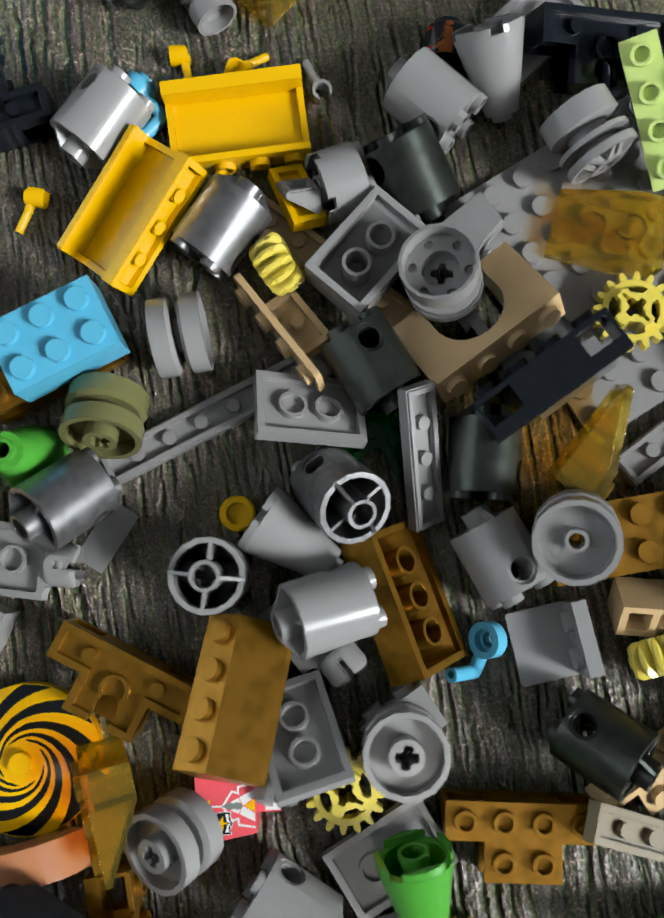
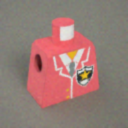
[194,777,282,840]

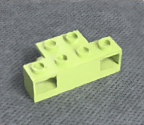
[618,28,664,192]

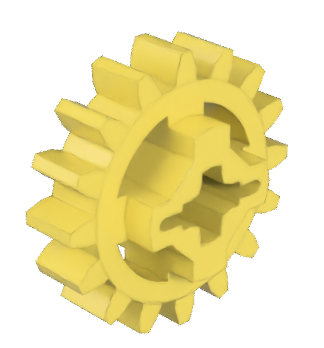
[591,271,664,353]
[306,746,385,835]

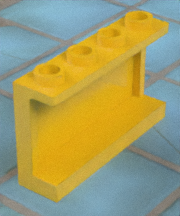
[159,63,312,176]
[57,124,209,297]

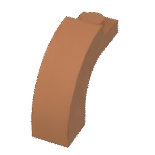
[0,826,92,888]

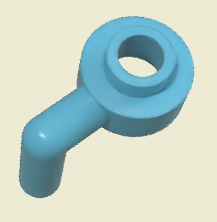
[127,70,167,138]
[445,621,507,683]

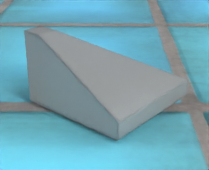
[276,177,322,213]

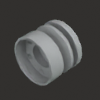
[539,83,639,185]
[398,222,484,323]

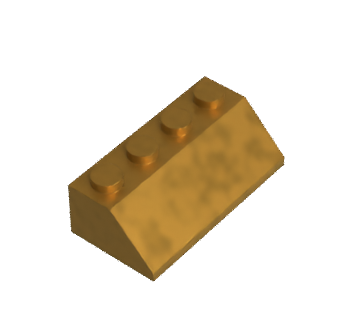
[339,520,468,687]
[172,614,292,788]

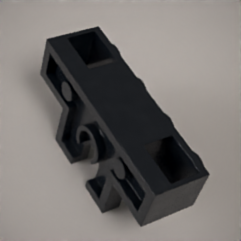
[524,2,664,99]
[0,64,57,154]
[471,307,635,444]

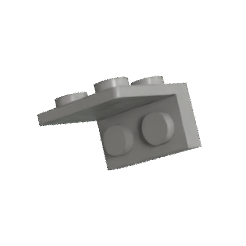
[504,597,605,687]

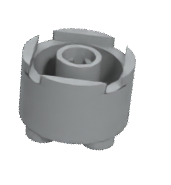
[305,141,376,225]

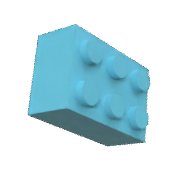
[0,274,131,403]

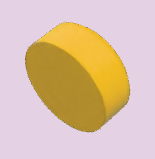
[219,495,257,532]

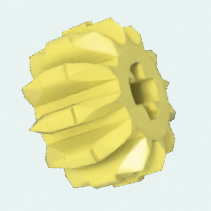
[249,231,305,297]
[627,634,664,681]

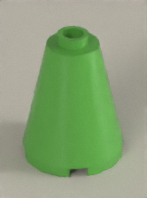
[0,425,70,488]
[374,829,454,918]

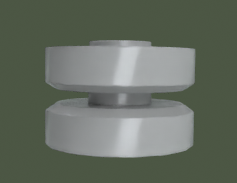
[145,291,214,379]
[531,489,624,586]
[361,702,452,803]
[123,787,224,896]

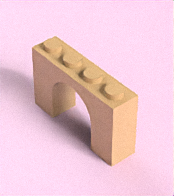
[392,241,566,404]

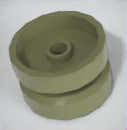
[58,372,150,460]

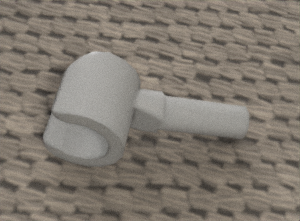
[302,59,333,104]

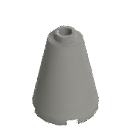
[452,13,525,123]
[237,486,344,576]

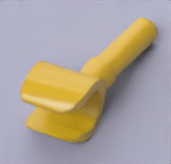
[169,45,193,78]
[224,52,269,73]
[15,187,50,234]

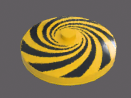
[0,681,105,837]

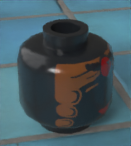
[424,16,465,70]

